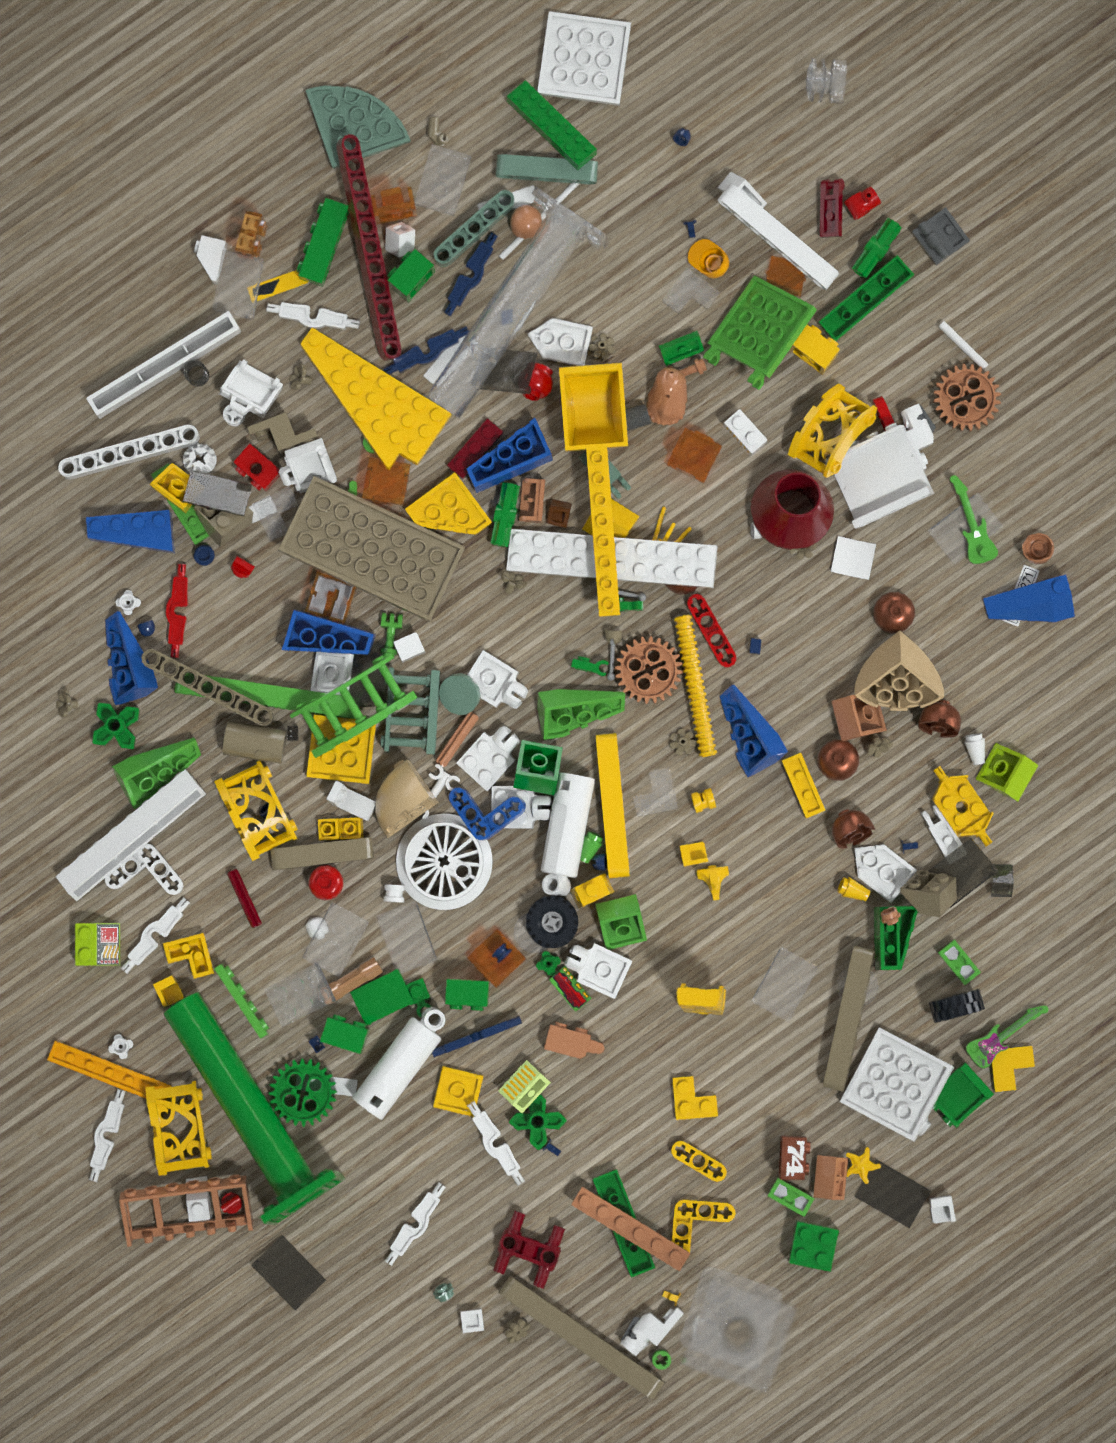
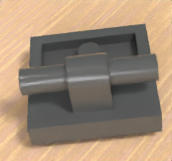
[912,207,970,266]

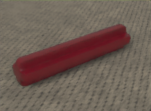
[227,869,262,928]

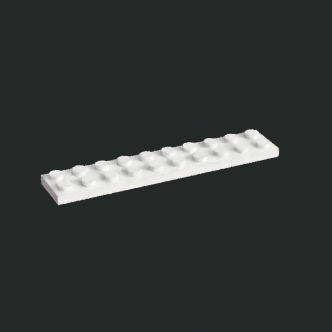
[507,529,718,588]

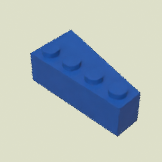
[467,418,553,493]
[86,510,175,554]
[282,610,376,655]

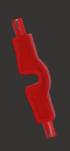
[166,564,188,658]

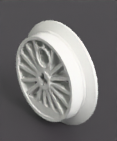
[396,814,492,910]

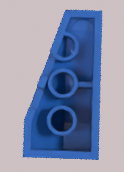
[105,612,158,705]
[720,685,788,777]

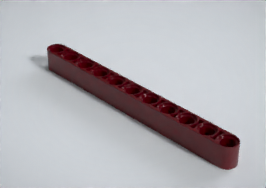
[336,134,401,361]

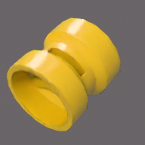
[691,788,716,813]

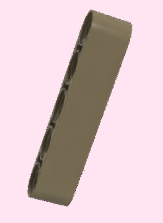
[270,837,374,870]

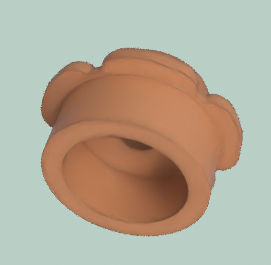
[880,907,901,925]

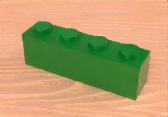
[296,198,349,287]

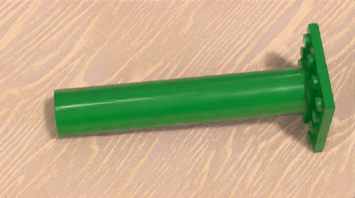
[163,992,345,1225]

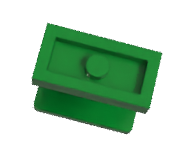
[932,1062,994,1128]

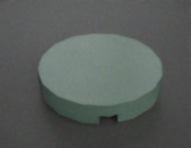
[439,673,481,715]

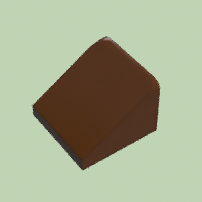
[546,499,572,528]

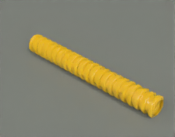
[674,615,717,757]

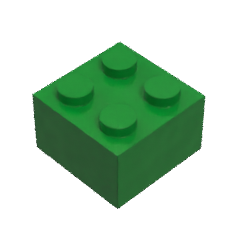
[388,249,435,303]
[513,740,563,795]
[445,979,490,1011]
[320,1014,370,1054]
[788,1220,839,1272]

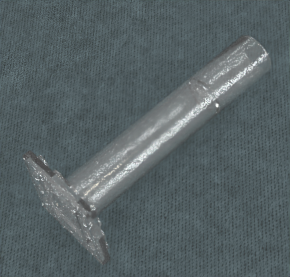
[425,187,610,419]

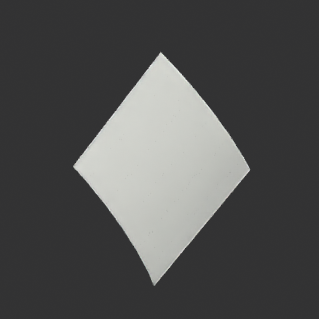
[831,536,876,580]

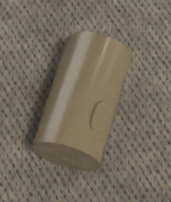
[223,721,287,764]

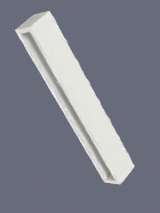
[86,311,241,419]
[56,769,206,901]

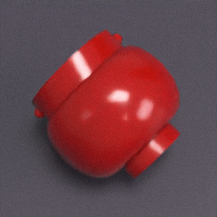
[518,363,553,401]
[308,865,344,901]

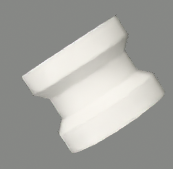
[223,405,245,426]
[383,884,405,903]

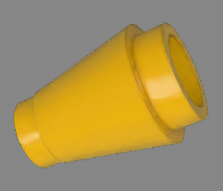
[837,877,870,902]

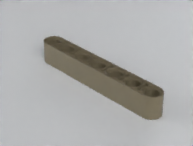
[142,649,274,727]
[823,946,875,1092]

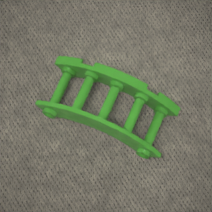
[290,655,417,758]

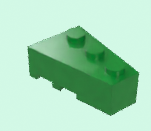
[874,906,918,970]

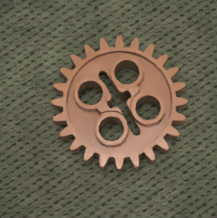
[933,364,1001,432]
[615,636,683,704]

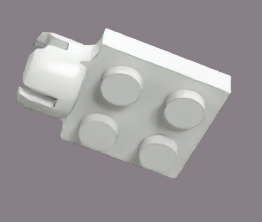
[468,650,528,709]
[457,726,520,791]
[491,786,553,829]
[565,943,632,999]

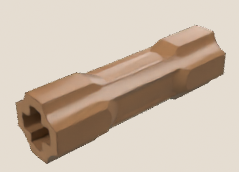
[320,957,383,1005]

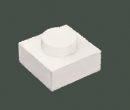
[461,1309,484,1333]

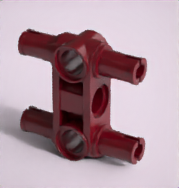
[493,1210,565,1289]

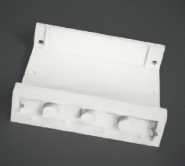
[825,423,934,529]

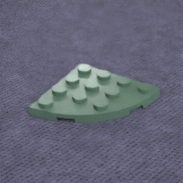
[306,85,411,169]

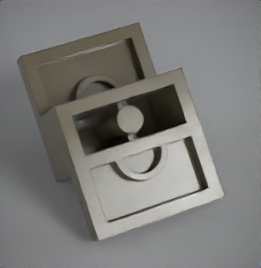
[247,412,319,456]

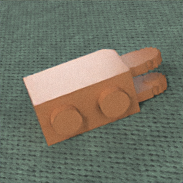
[544,1022,605,1059]

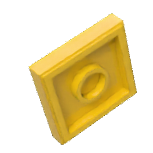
[433,1066,484,1117]

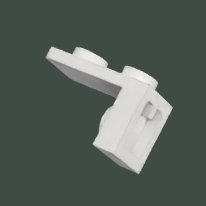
[327,781,375,821]

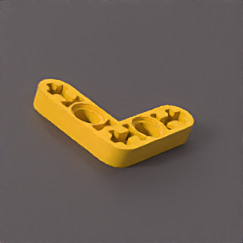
[672,1199,735,1252]

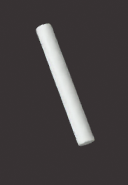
[939,321,989,370]

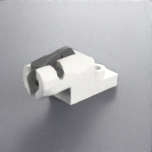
[901,404,936,471]
[621,1307,684,1356]

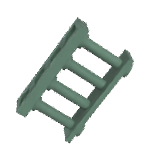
[381,668,440,755]

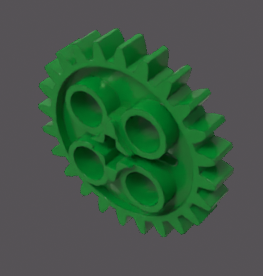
[269,1058,338,1127]

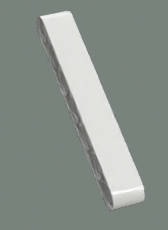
[718,183,839,290]
[58,425,200,479]

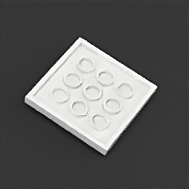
[537,11,631,106]
[840,1028,954,1142]

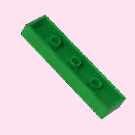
[507,80,597,170]
[818,255,915,342]
[592,1169,656,1278]

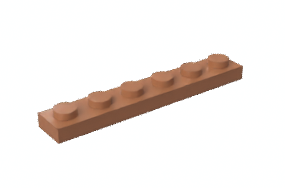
[571,1186,691,1272]

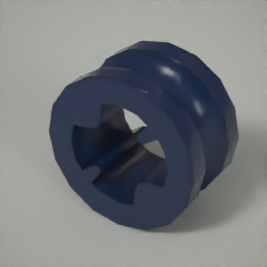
[492,943,512,963]

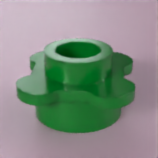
[536,951,561,976]

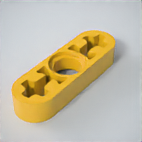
[671,1141,727,1182]

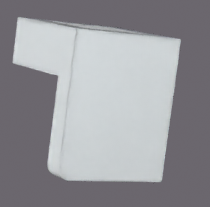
[385,222,415,258]
[394,633,425,662]
[929,1195,956,1224]

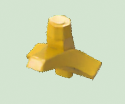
[697,865,729,900]

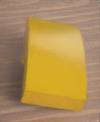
[318,818,364,840]

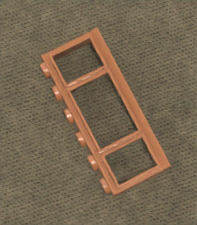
[119,1175,254,1247]

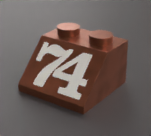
[778,1135,810,1180]

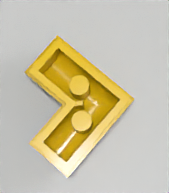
[163,933,214,979]

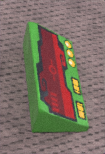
[549,966,591,1012]

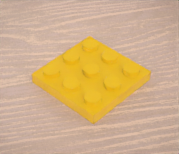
[306,715,376,784]

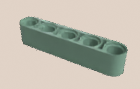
[495,154,598,184]
[434,190,515,267]

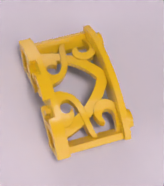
[788,384,877,478]
[214,760,298,861]
[146,1081,212,1176]

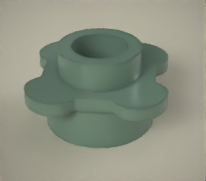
[433,1283,454,1302]

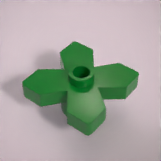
[92,703,140,750]
[509,1094,567,1150]

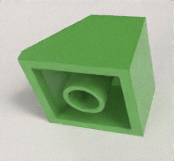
[595,894,647,950]

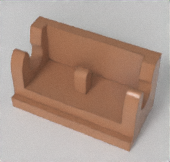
[519,478,545,523]
[813,1155,848,1200]

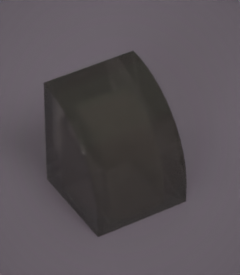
[990,864,1014,897]

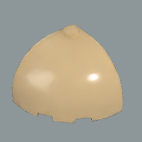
[855,631,944,711]
[375,760,439,838]

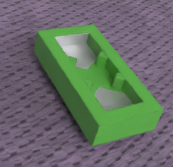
[938,940,981,986]
[767,1177,815,1217]

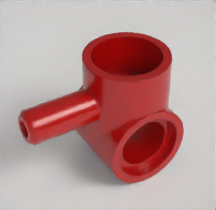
[844,186,881,220]

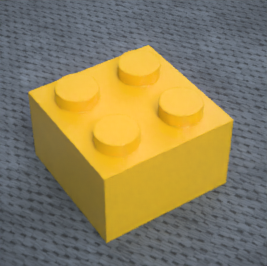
[789,325,840,375]

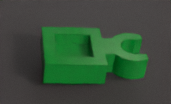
[619,598,643,612]
[406,978,432,1017]

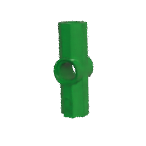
[852,218,902,279]
[490,483,520,548]

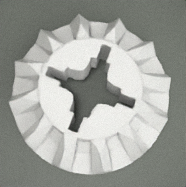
[183,443,216,475]

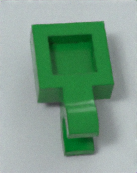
[571,656,608,677]

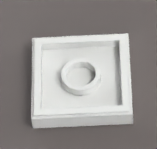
[311,652,354,695]

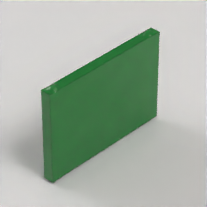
[350,969,414,1026]

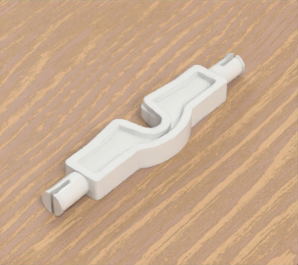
[267,302,360,330]
[121,897,190,974]
[89,1089,126,1182]
[467,1101,525,1186]
[385,1182,446,1266]

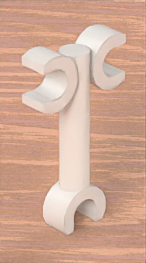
[422,764,460,819]

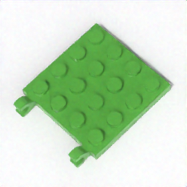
[703,275,817,390]

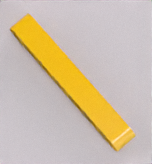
[595,733,630,879]

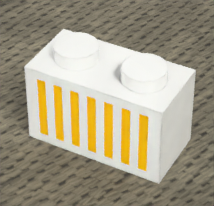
[723,409,767,456]

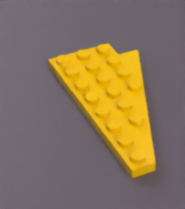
[301,328,452,470]

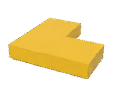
[991,1046,1035,1092]

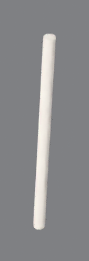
[499,183,579,260]

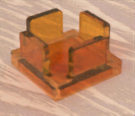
[370,187,417,225]
[667,428,722,484]
[362,457,411,506]
[467,929,526,988]

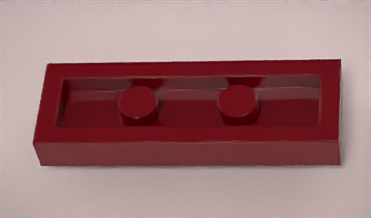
[447,418,503,480]

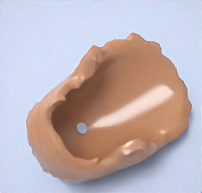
[647,368,687,425]

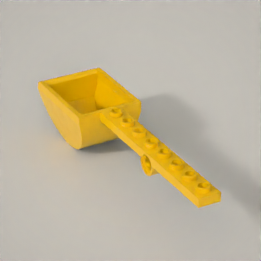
[559,363,628,617]

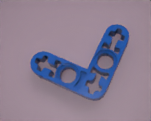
[449,788,526,841]

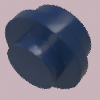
[194,545,215,566]

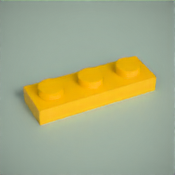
[782,753,825,819]

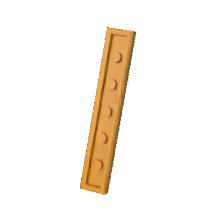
[47,1040,172,1100]

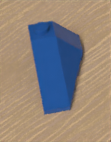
[983,575,1075,622]

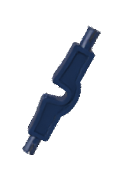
[443,232,498,317]
[383,326,470,375]
[432,1016,522,1058]

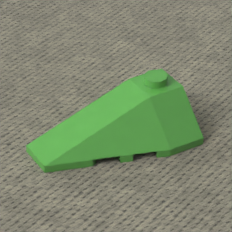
[537,689,625,740]
[112,738,201,809]

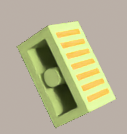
[498,1060,551,1113]

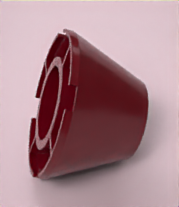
[751,469,834,550]

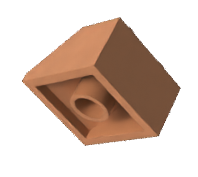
[831,695,887,741]

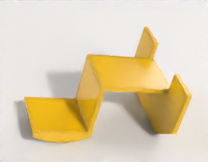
[662,1290,681,1306]

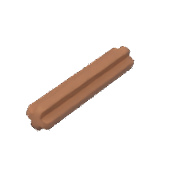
[436,712,479,767]

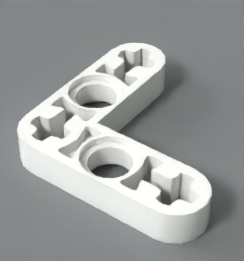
[105,844,184,895]

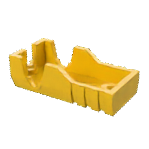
[677,983,726,1015]

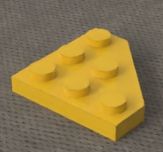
[405,472,492,535]

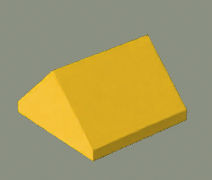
[150,463,205,514]
[582,499,639,538]

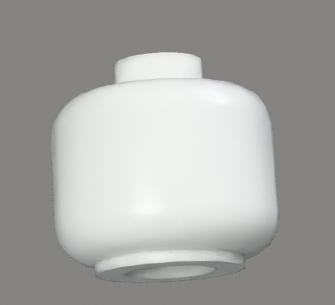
[306,917,329,940]

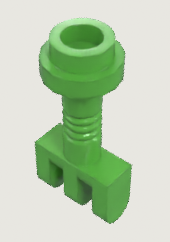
[380,612,403,659]

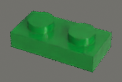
[659,331,704,366]

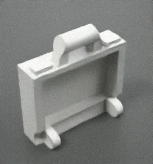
[220,360,283,418]
[279,438,337,493]

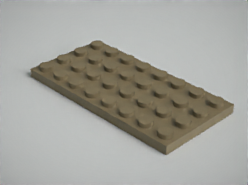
[278,476,465,622]

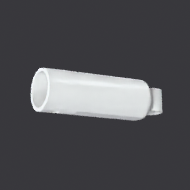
[541,772,595,897]
[352,1007,445,1120]

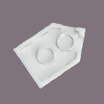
[528,318,593,366]
[854,845,917,903]

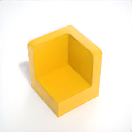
[679,842,709,867]
[153,975,184,1007]

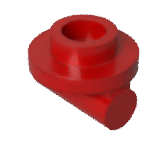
[231,556,255,578]
[220,1192,242,1214]

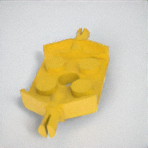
[932,766,994,847]

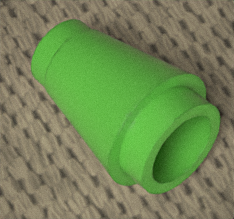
[580,831,603,863]

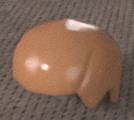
[510,205,542,239]
[1022,533,1054,565]

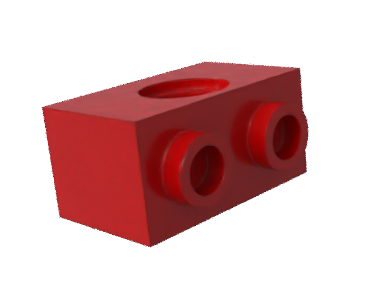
[233,444,280,491]

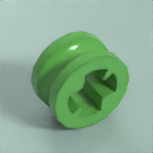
[652,1350,671,1370]

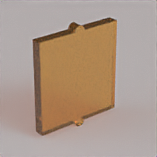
[766,256,806,297]

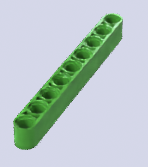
[174,673,361,719]

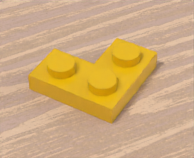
[672,1076,718,1120]

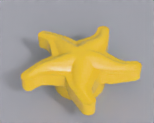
[846,1147,881,1184]

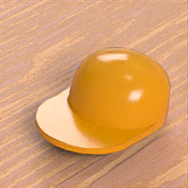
[688,239,730,279]

